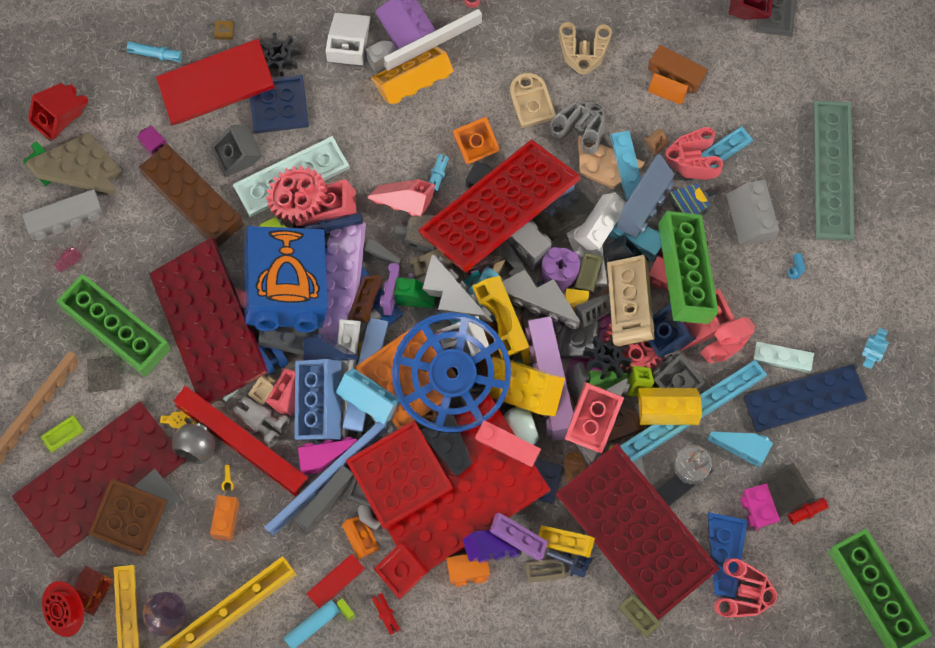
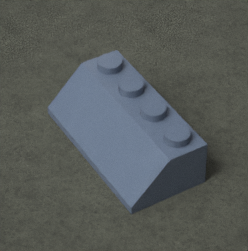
[617,154,674,239]

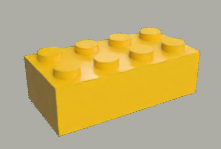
[489,357,565,416]

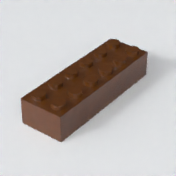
[139,143,244,247]

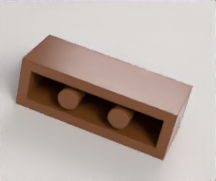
[648,45,708,94]

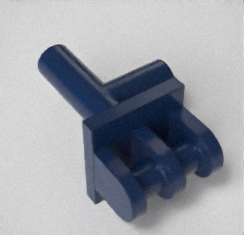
[547,548,592,577]

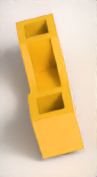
[472,276,529,358]

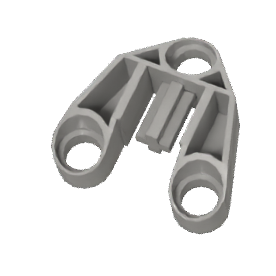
[550,102,605,154]

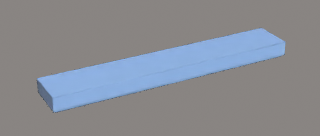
[343,318,388,432]

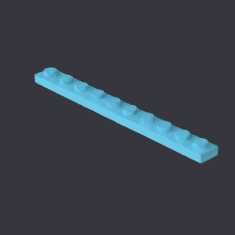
[620,360,767,462]

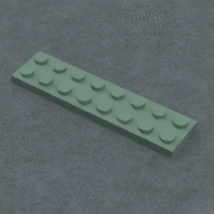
[813,101,854,241]

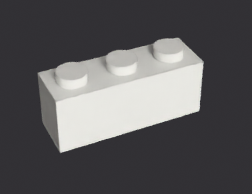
[574,193,626,250]

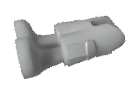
[232,396,290,448]

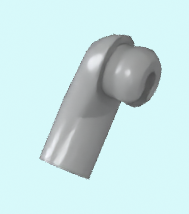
[358,504,380,530]

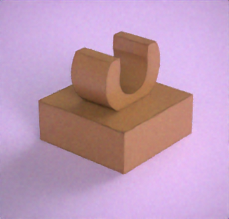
[644,128,669,155]

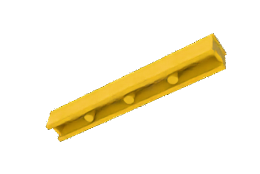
[159,556,297,648]

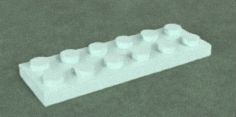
[233,136,350,217]

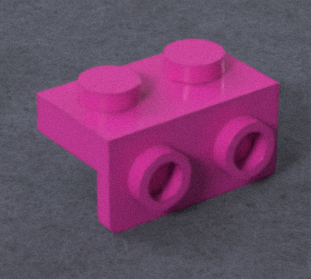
[740,483,780,531]

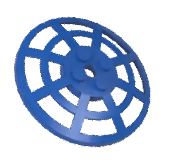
[392,312,511,432]

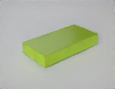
[40,415,84,453]

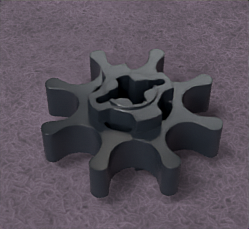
[260,32,301,77]
[583,334,632,380]

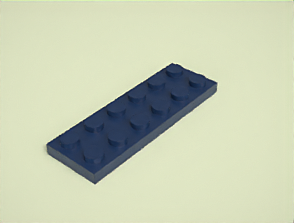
[743,364,867,433]

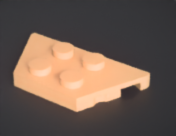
[578,135,645,189]

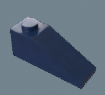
[303,334,358,361]

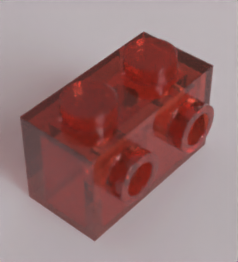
[74,565,113,616]

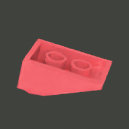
[295,179,356,226]
[565,382,624,453]

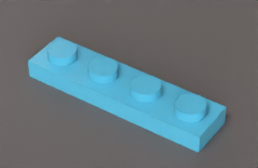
[610,131,641,202]

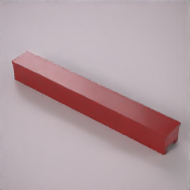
[173,385,309,497]

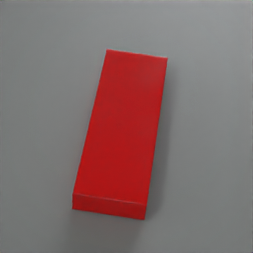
[306,554,365,608]

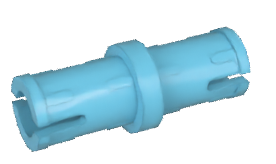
[429,154,449,193]

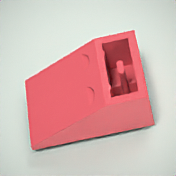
[368,179,436,216]
[681,289,735,351]

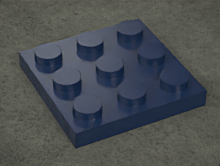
[250,75,309,134]

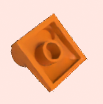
[452,117,501,165]

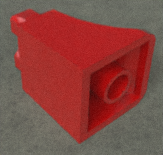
[28,82,88,141]

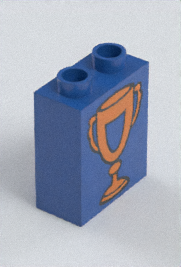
[244,226,328,333]

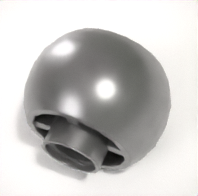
[172,423,215,464]

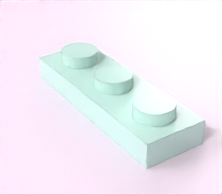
[753,342,814,373]

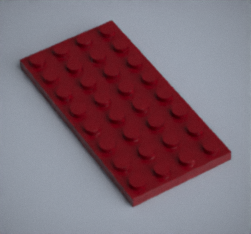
[149,237,269,404]
[11,401,187,558]
[555,443,720,620]

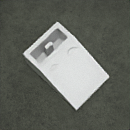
[326,13,371,65]

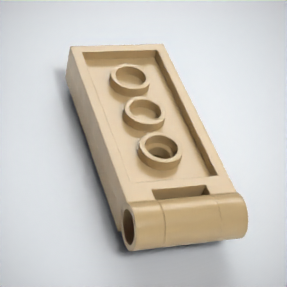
[607,255,654,347]

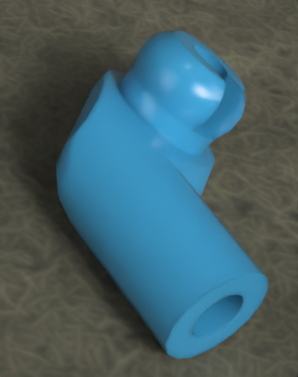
[787,253,805,279]

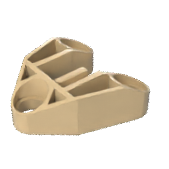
[559,22,612,74]

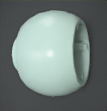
[504,407,540,445]

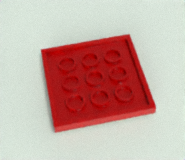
[346,420,454,530]

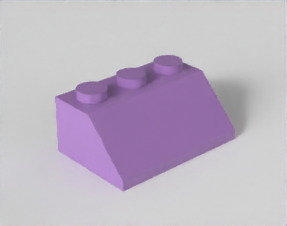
[376,0,436,49]

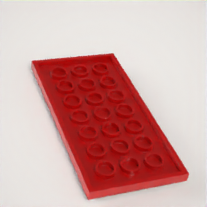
[418,139,581,273]

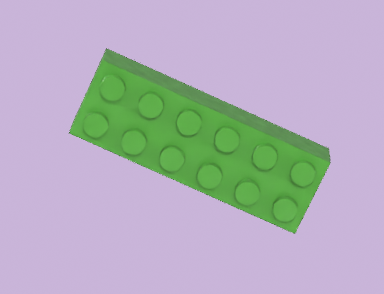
[658,211,719,324]
[56,273,171,377]
[828,528,932,648]

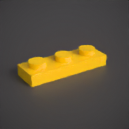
[538,525,595,558]

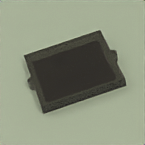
[87,356,121,393]

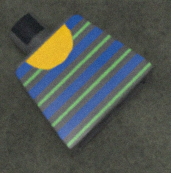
[668,184,716,216]

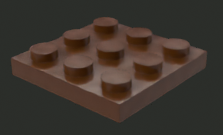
[88,478,168,556]

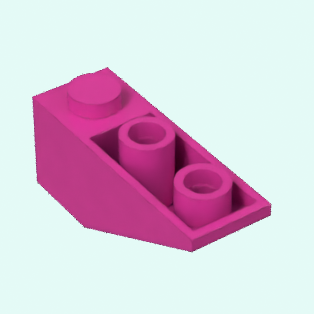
[298,437,357,475]

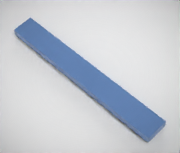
[264,422,388,536]

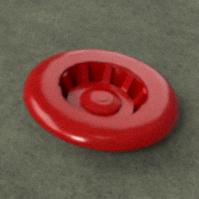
[42,581,84,637]

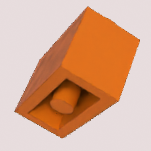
[210,495,240,541]
[446,554,490,587]

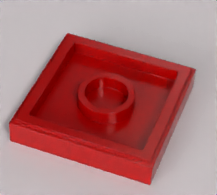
[374,542,429,599]

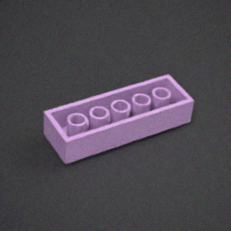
[524,316,573,442]

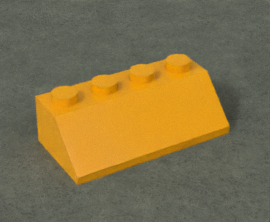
[371,46,454,104]

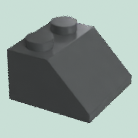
[211,125,262,177]

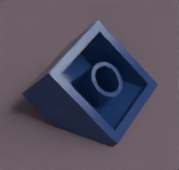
[648,304,697,357]

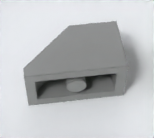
[365,41,398,72]

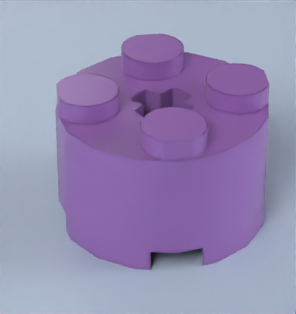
[540,247,580,292]

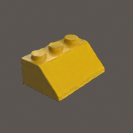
[638,388,702,425]

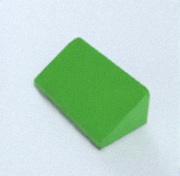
[587,370,628,390]

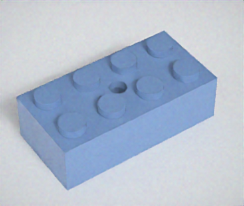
[295,359,341,441]

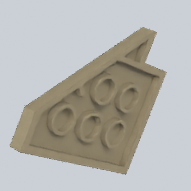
[26,133,122,194]

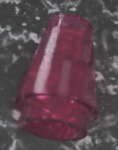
[54,246,83,273]

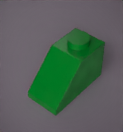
[394,278,436,308]

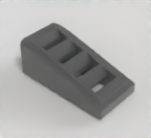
[365,237,401,269]
[575,294,611,328]

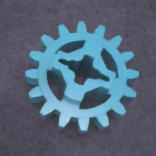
[862,327,889,369]

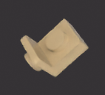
[248,375,278,406]

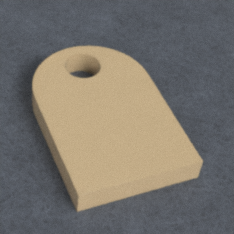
[510,73,556,128]

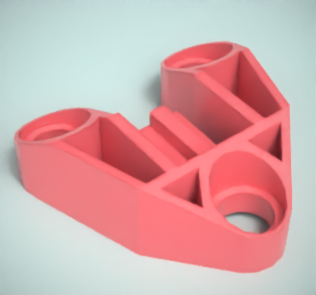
[665,127,723,180]
[701,317,755,363]
[714,558,777,617]

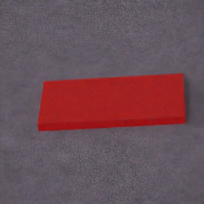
[156,39,275,126]

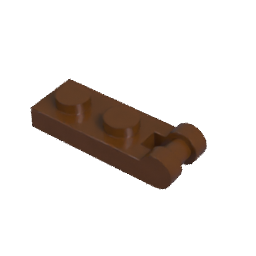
[348,275,383,323]

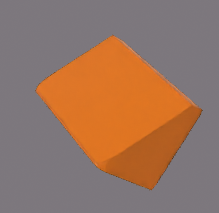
[648,73,688,105]
[342,516,380,560]

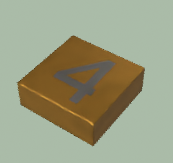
[214,21,234,40]

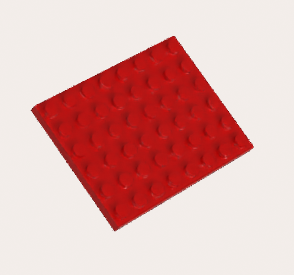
[387,393,551,571]

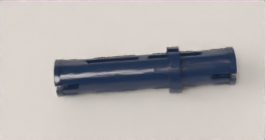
[305,212,363,234]

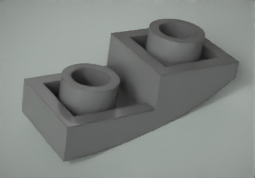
[568,362,590,404]

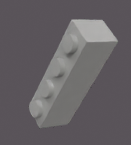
[22,189,104,240]

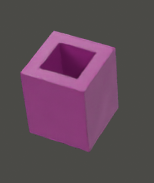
[137,125,166,156]

